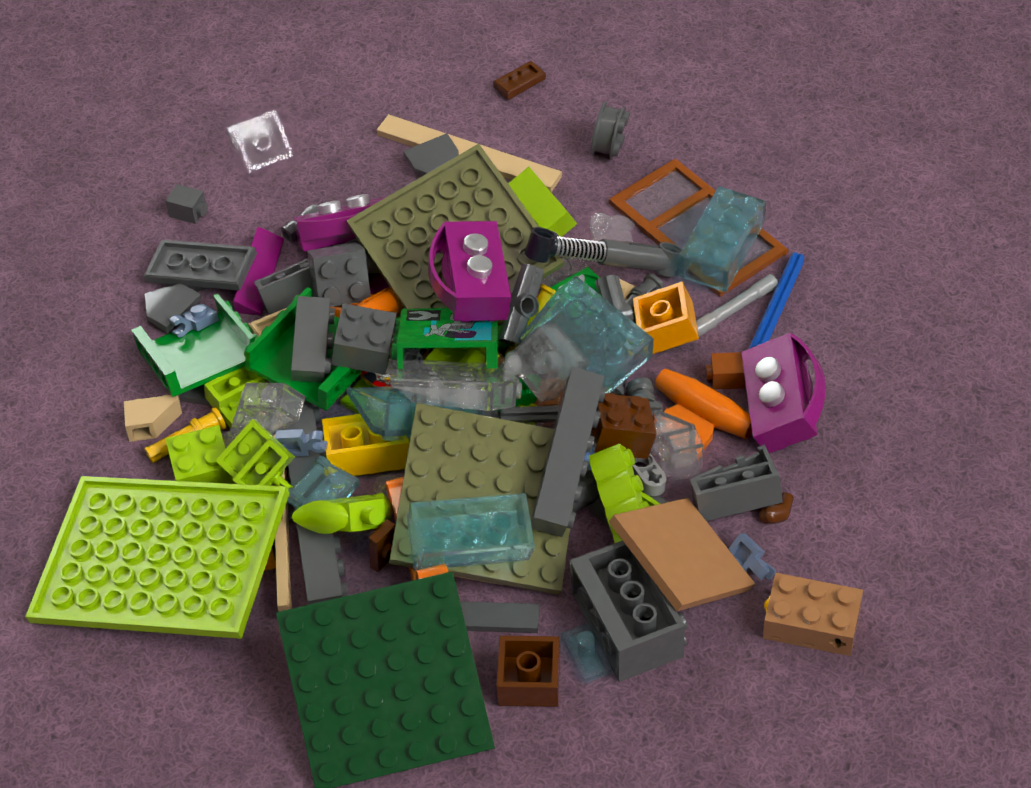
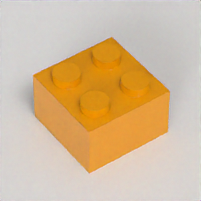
[633,282,699,355]

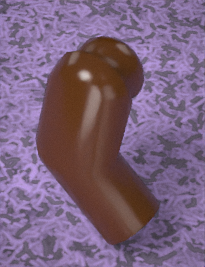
[759,492,794,524]

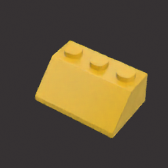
[322,408,409,479]

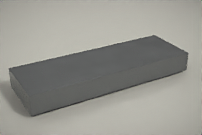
[460,601,540,633]

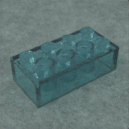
[678,186,767,292]
[406,493,535,570]

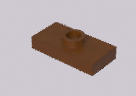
[493,61,546,100]
[369,519,395,572]

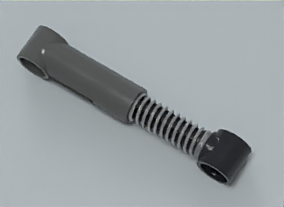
[524,227,684,277]

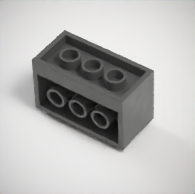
[570,541,687,682]

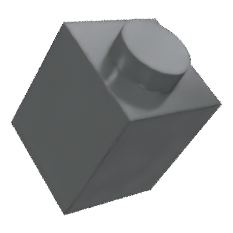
[165,184,208,224]

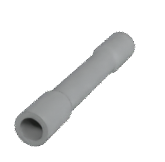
[696,274,778,337]

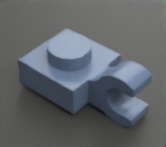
[169,304,219,337]
[729,533,777,580]

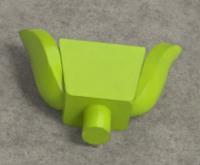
[292,492,392,534]

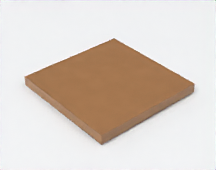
[609,498,755,612]

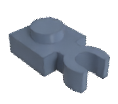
[275,429,328,456]

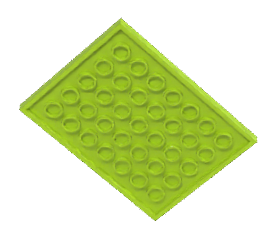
[25,476,290,639]

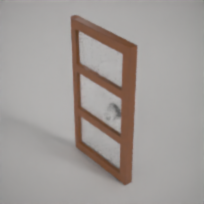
[609,158,789,297]

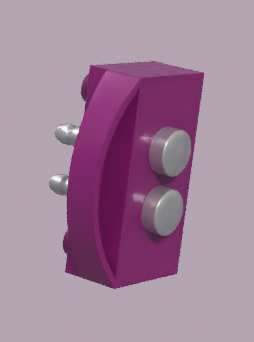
[293,194,388,255]
[428,221,511,322]
[741,332,826,453]

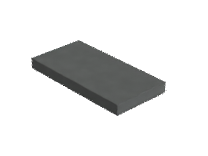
[144,240,257,291]

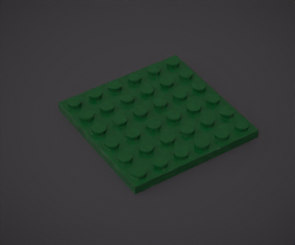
[276,571,495,788]

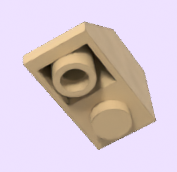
[124,395,182,442]

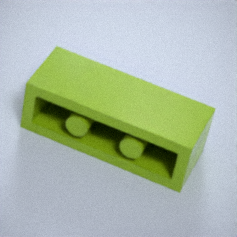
[508,166,577,237]

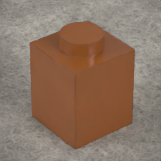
[706,352,745,390]

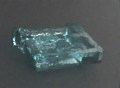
[287,456,359,508]

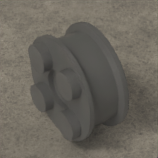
[590,101,630,159]

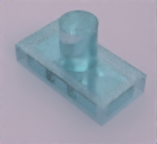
[561,623,612,684]

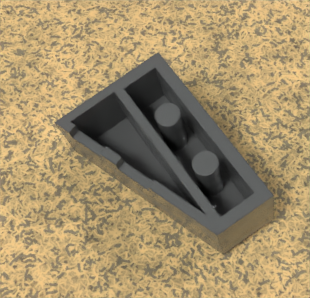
[291,296,335,383]
[690,444,783,521]

